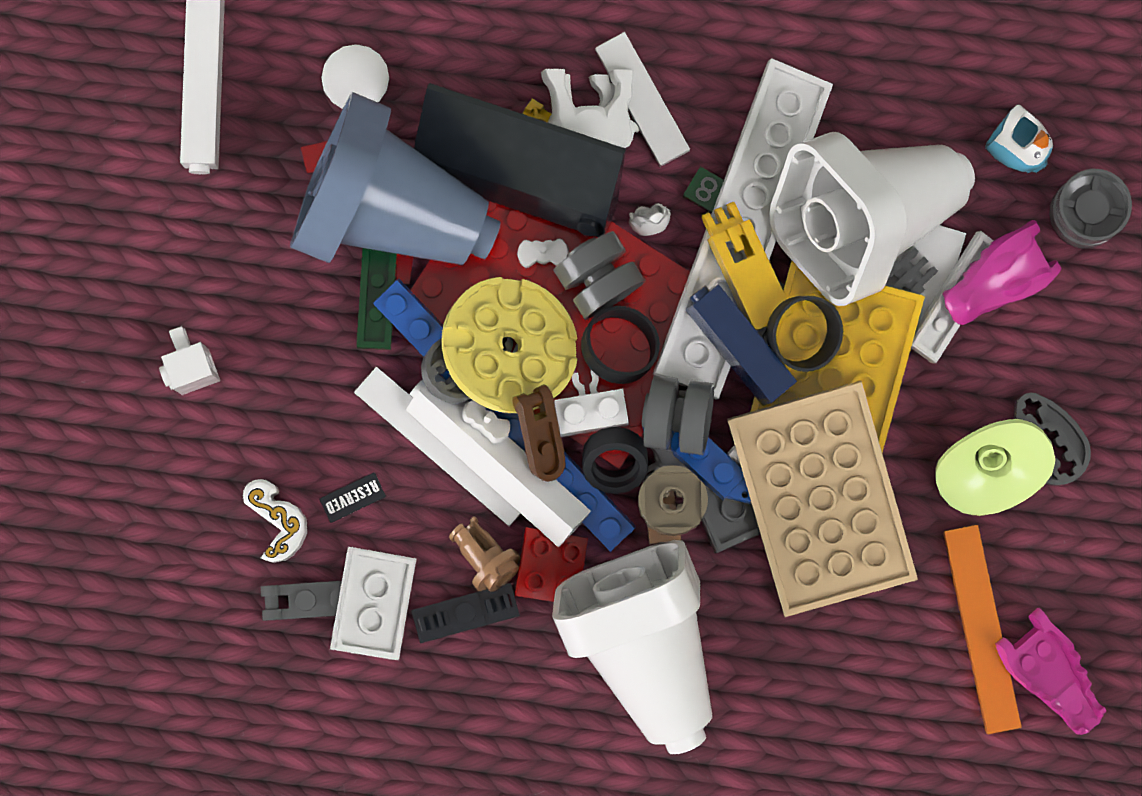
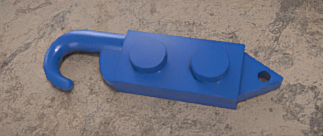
[642,427,751,504]

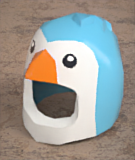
[985,105,1053,173]

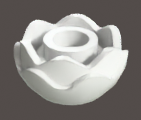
[629,203,670,236]

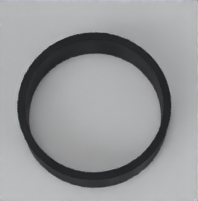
[581,306,660,384]

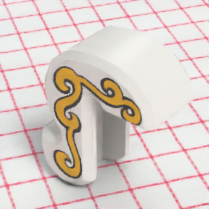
[243,479,307,563]

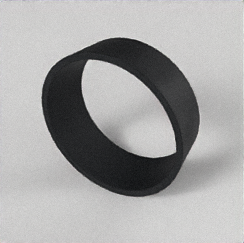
[767,296,843,372]

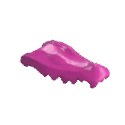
[942,220,1062,325]
[995,608,1106,735]

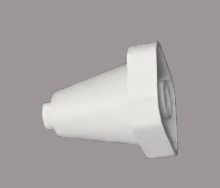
[770,132,975,306]
[552,540,713,754]

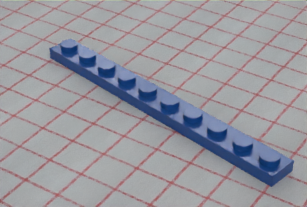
[373,279,636,552]

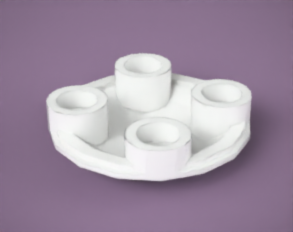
[321,44,389,109]

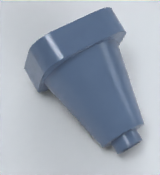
[290,92,501,265]

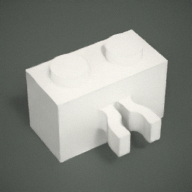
[159,326,220,395]
[554,370,629,437]

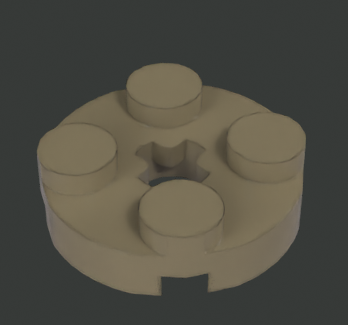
[638,465,708,536]

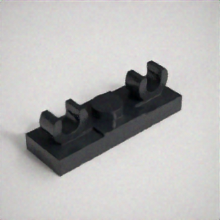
[411,583,520,643]

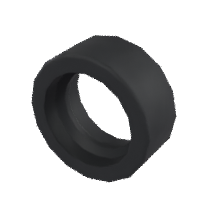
[582,427,648,494]

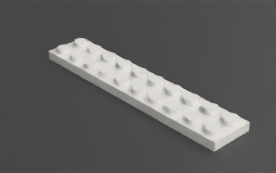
[653,58,833,400]

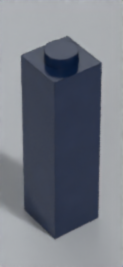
[685,284,797,406]

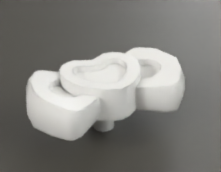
[517,239,569,269]
[462,400,510,443]

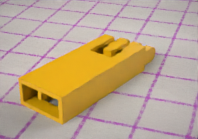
[702,202,793,331]

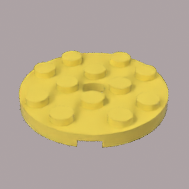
[441,277,577,413]

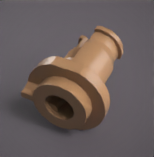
[449,516,521,592]

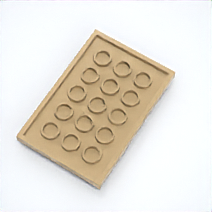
[727,380,918,617]

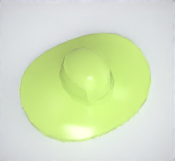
[935,419,1055,516]

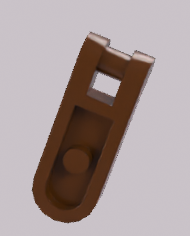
[512,384,566,482]

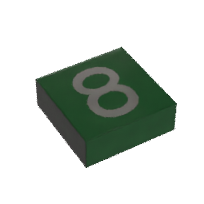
[683,166,724,214]

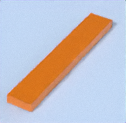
[943,525,1022,734]

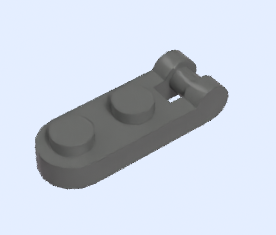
[260,581,342,621]

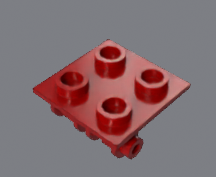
[515,527,588,602]

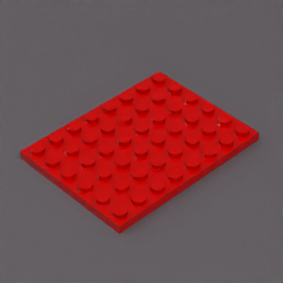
[411,200,690,470]

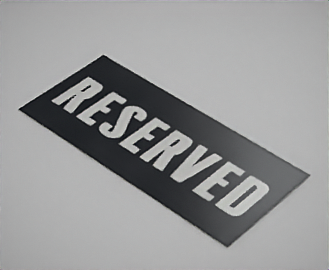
[319,472,386,523]

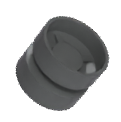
[1049,169,1132,249]
[553,231,646,320]
[642,375,714,455]

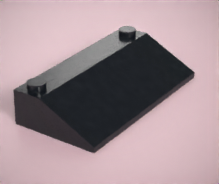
[414,83,626,237]

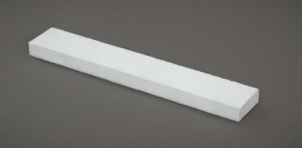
[354,367,521,527]

